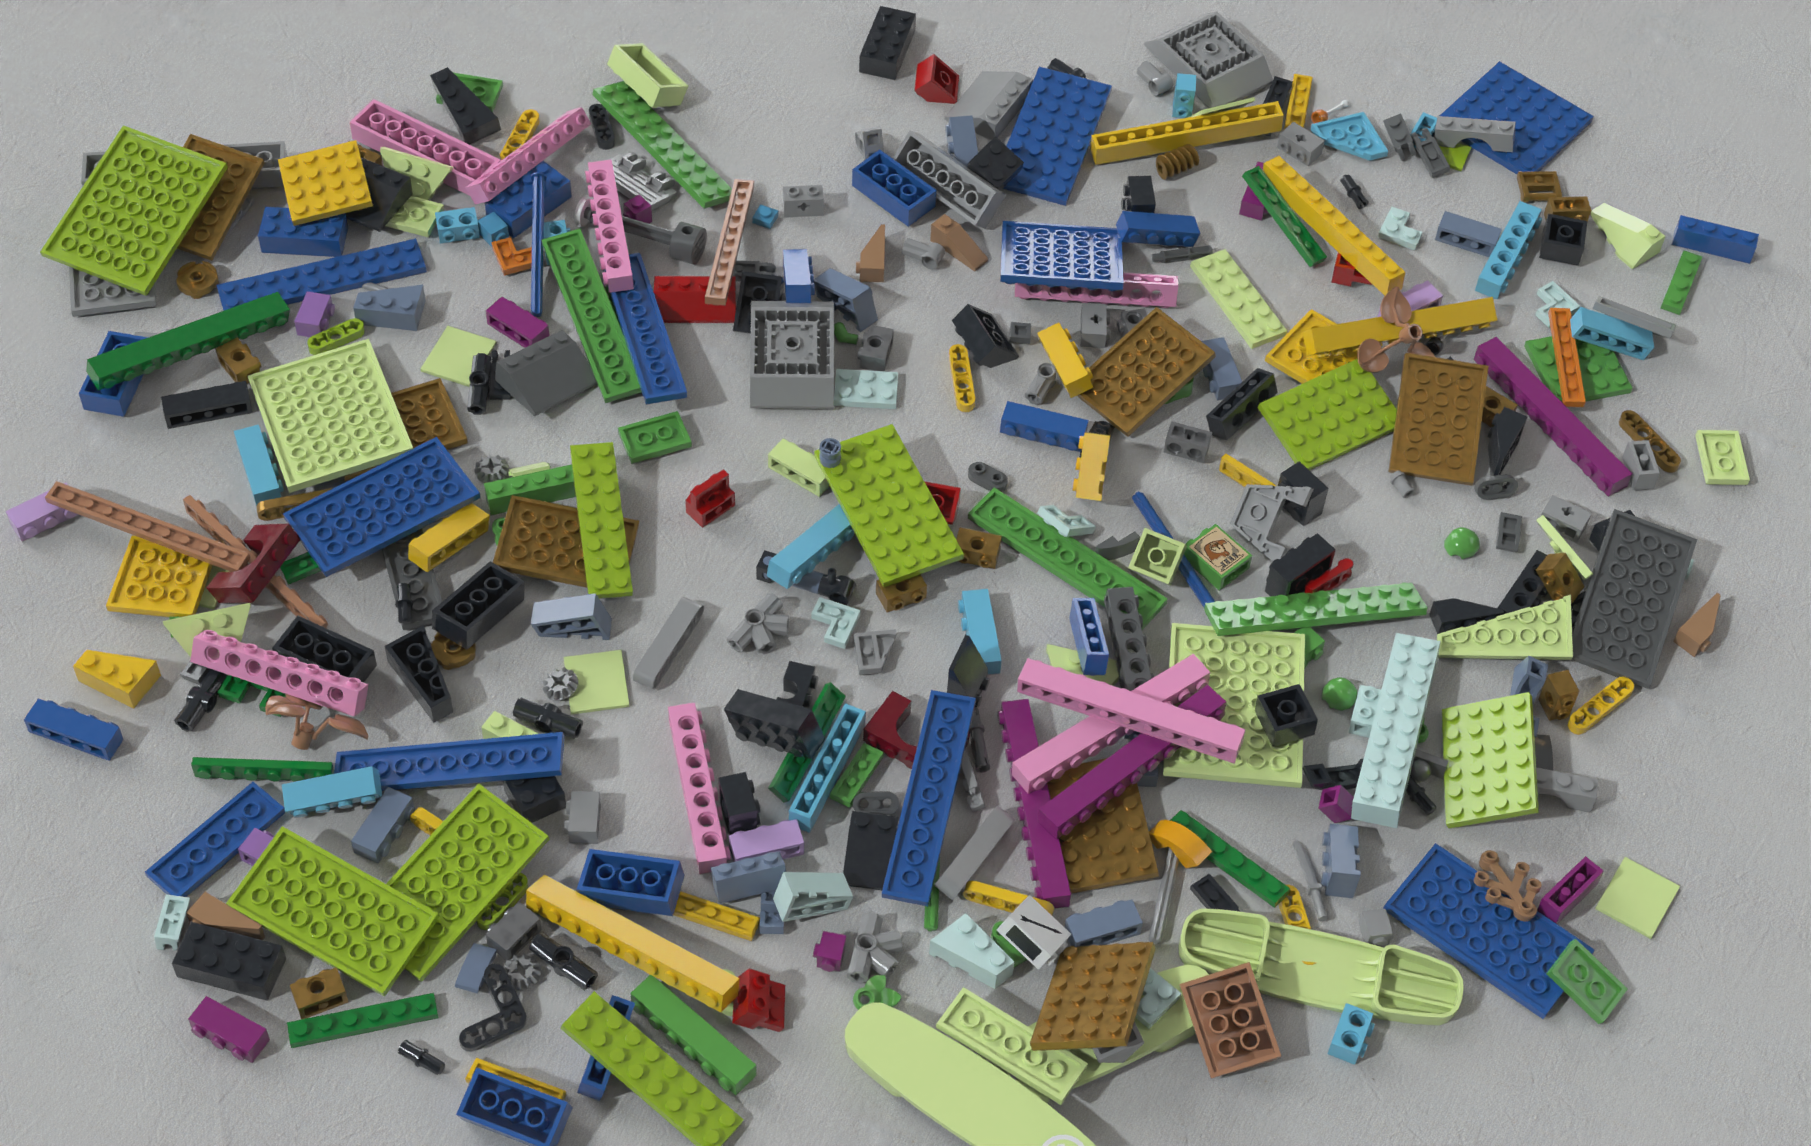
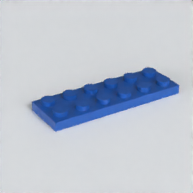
[145,782,286,897]

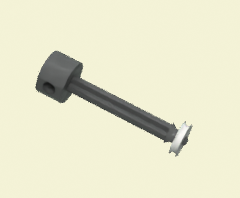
[574,197,707,265]

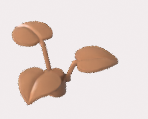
[1358,287,1435,373]
[265,694,369,750]

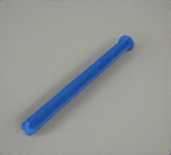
[531,172,547,317]
[1132,491,1215,607]

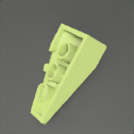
[1590,203,1666,269]

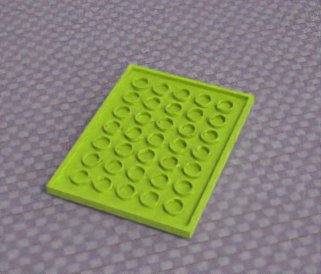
[40,125,228,296]

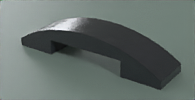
[1302,758,1364,790]

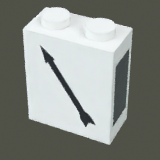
[997,895,1071,970]

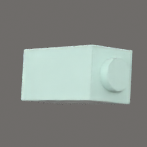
[1349,685,1381,738]

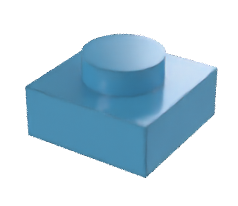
[752,204,778,229]

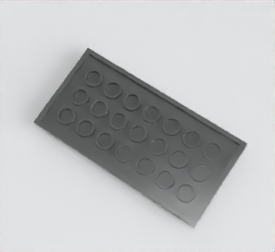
[1572,509,1697,689]

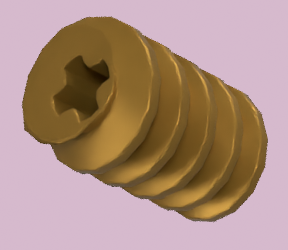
[1156,144,1199,180]

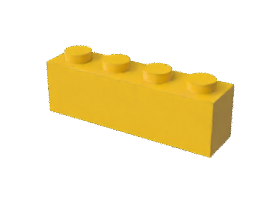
[1037,322,1093,398]
[408,503,490,572]

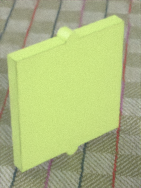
[508,462,550,477]

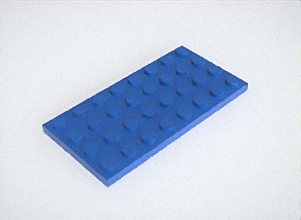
[1003,66,1112,206]
[283,437,481,577]
[1383,843,1595,1019]

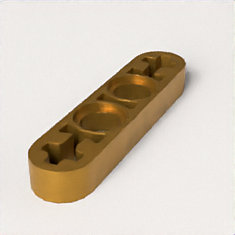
[1619,410,1681,473]
[256,488,333,521]

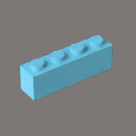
[1570,307,1654,360]
[234,424,284,506]
[958,589,1002,675]
[282,766,382,818]

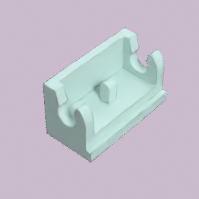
[154,894,190,951]

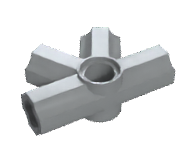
[727,593,789,654]
[847,912,902,984]

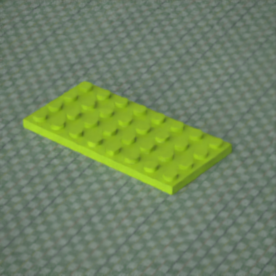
[814,424,964,587]
[386,783,550,982]
[226,826,440,997]

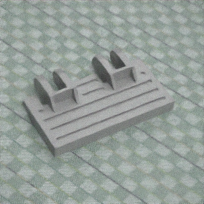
[609,152,677,210]
[1593,296,1676,338]

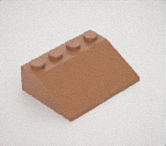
[1180,962,1281,1079]

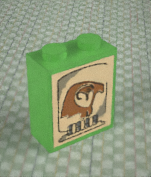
[1184,524,1253,591]

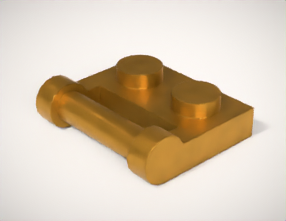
[1517,171,1562,203]

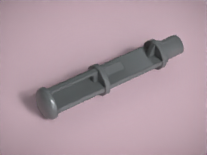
[1152,245,1213,263]

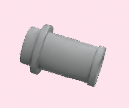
[1390,470,1415,498]

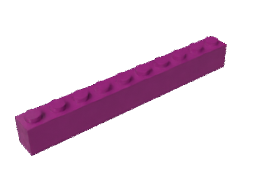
[1474,337,1632,497]
[1038,684,1226,840]
[997,699,1071,908]

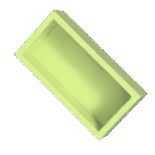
[607,43,688,108]

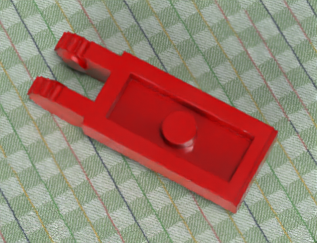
[1304,558,1354,594]

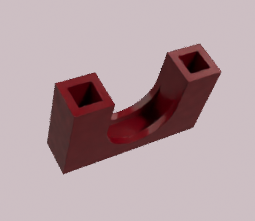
[206,523,300,603]
[863,690,970,769]

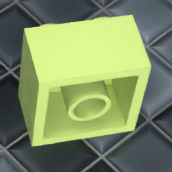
[1128,528,1187,586]

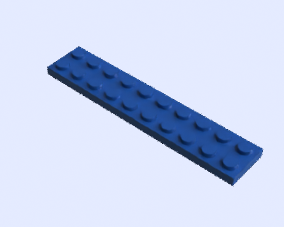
[216,238,427,311]
[603,253,687,405]
[882,690,976,907]
[334,732,565,791]

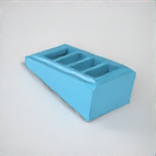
[1410,112,1437,148]

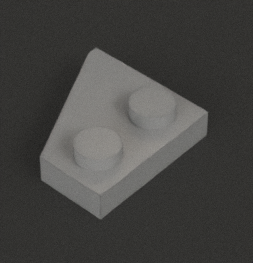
[853,629,896,675]

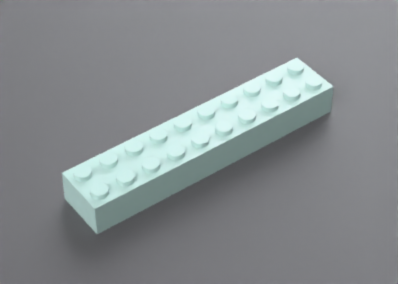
[1351,633,1440,828]

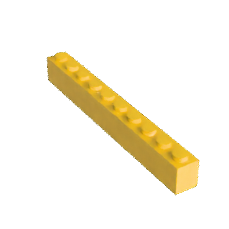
[1090,101,1284,165]
[1263,156,1405,296]
[1303,297,1498,358]
[526,875,740,1012]

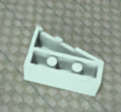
[773,872,853,922]
[929,913,1014,989]

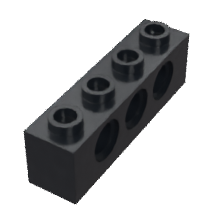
[1206,368,1278,441]
[1498,550,1548,615]

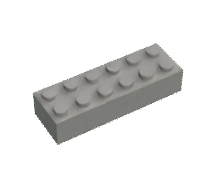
[893,130,1006,229]

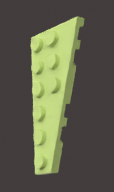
[1437,595,1573,660]

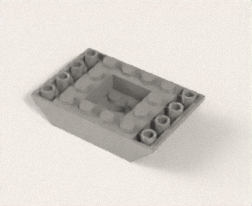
[1144,11,1273,108]
[750,301,834,409]

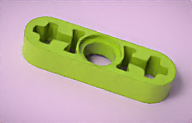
[307,318,365,355]
[476,872,529,930]

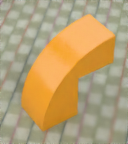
[1149,820,1212,868]

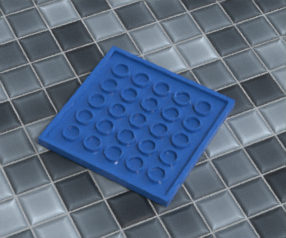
[1439,61,1594,174]
[1000,221,1124,291]

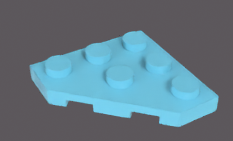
[1311,112,1388,161]

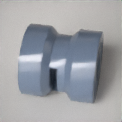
[819,438,841,468]

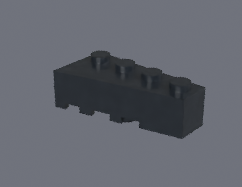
[430,67,501,145]
[384,625,453,723]

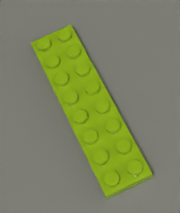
[570,442,633,599]
[560,991,744,1146]

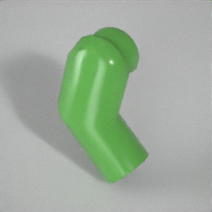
[834,322,858,345]

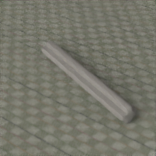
[1149,847,1179,944]

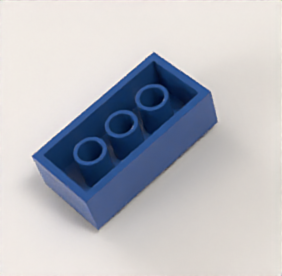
[852,150,937,227]
[484,161,572,239]
[258,207,348,257]
[78,331,148,417]
[576,849,685,916]
[456,1067,573,1146]

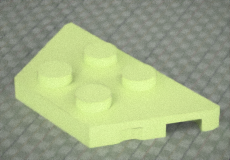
[380,147,453,200]
[1536,515,1593,580]
[163,603,251,657]
[1046,644,1119,686]

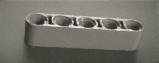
[633,597,704,689]
[934,805,1015,900]

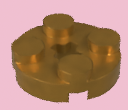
[176,261,219,299]
[431,632,476,670]

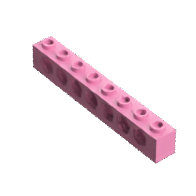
[465,107,591,205]
[585,159,634,293]
[1015,273,1178,308]
[190,630,369,716]
[668,703,731,874]

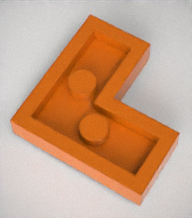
[491,237,532,276]

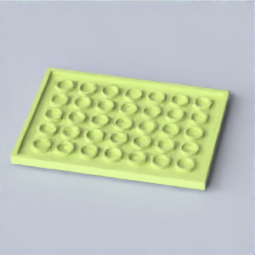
[248,339,413,493]
[1163,623,1305,788]

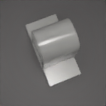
[855,126,884,160]

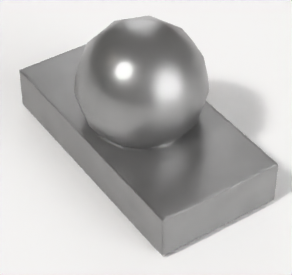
[1410,749,1448,782]

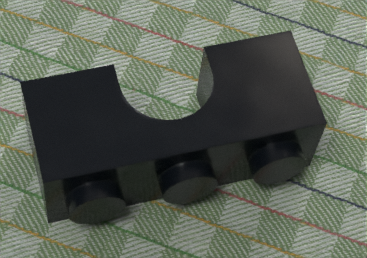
[776,661,818,708]

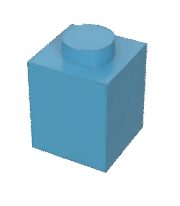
[477,212,509,247]

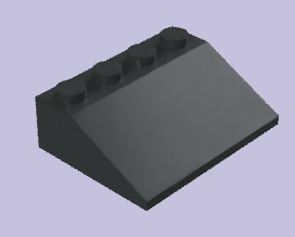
[495,330,598,416]

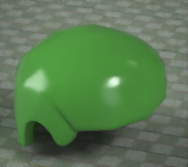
[1444,527,1480,559]
[1321,677,1358,711]

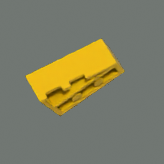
[1072,432,1110,501]
[73,650,161,709]

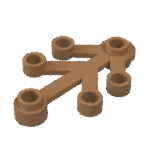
[1474,850,1542,921]

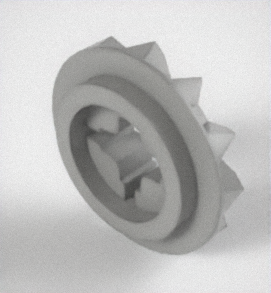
[474,454,509,483]
[543,667,578,701]
[504,953,541,990]

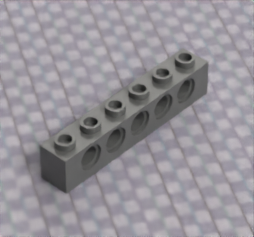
[1104,587,1154,691]

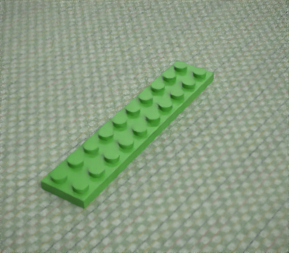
[592,81,732,209]
[542,228,642,403]
[968,487,1168,630]
[1204,582,1428,636]

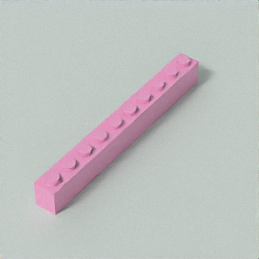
[1012,654,1210,794]
[1017,658,1245,764]

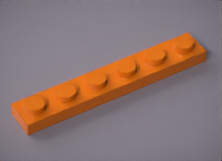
[1548,308,1586,407]

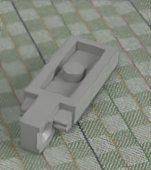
[960,749,986,812]

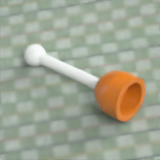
[1311,100,1349,124]

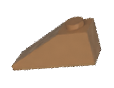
[930,214,988,272]
[856,224,885,282]
[1673,593,1721,657]
[186,892,265,940]

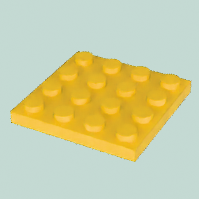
[278,140,373,226]
[1265,309,1358,384]
[106,535,213,617]

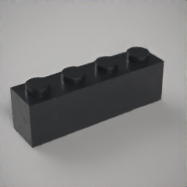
[161,381,253,429]

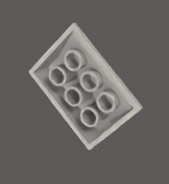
[944,71,1033,140]

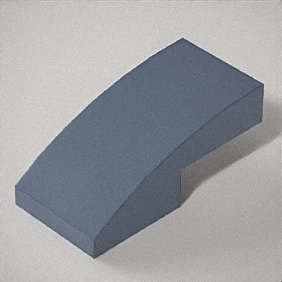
[760,890,784,934]
[455,943,497,994]

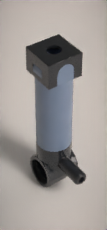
[756,550,856,605]

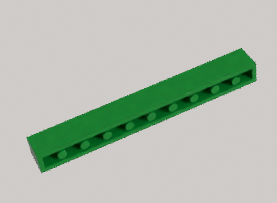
[86,292,290,391]

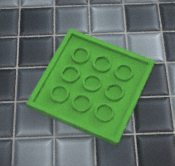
[1524,336,1632,403]

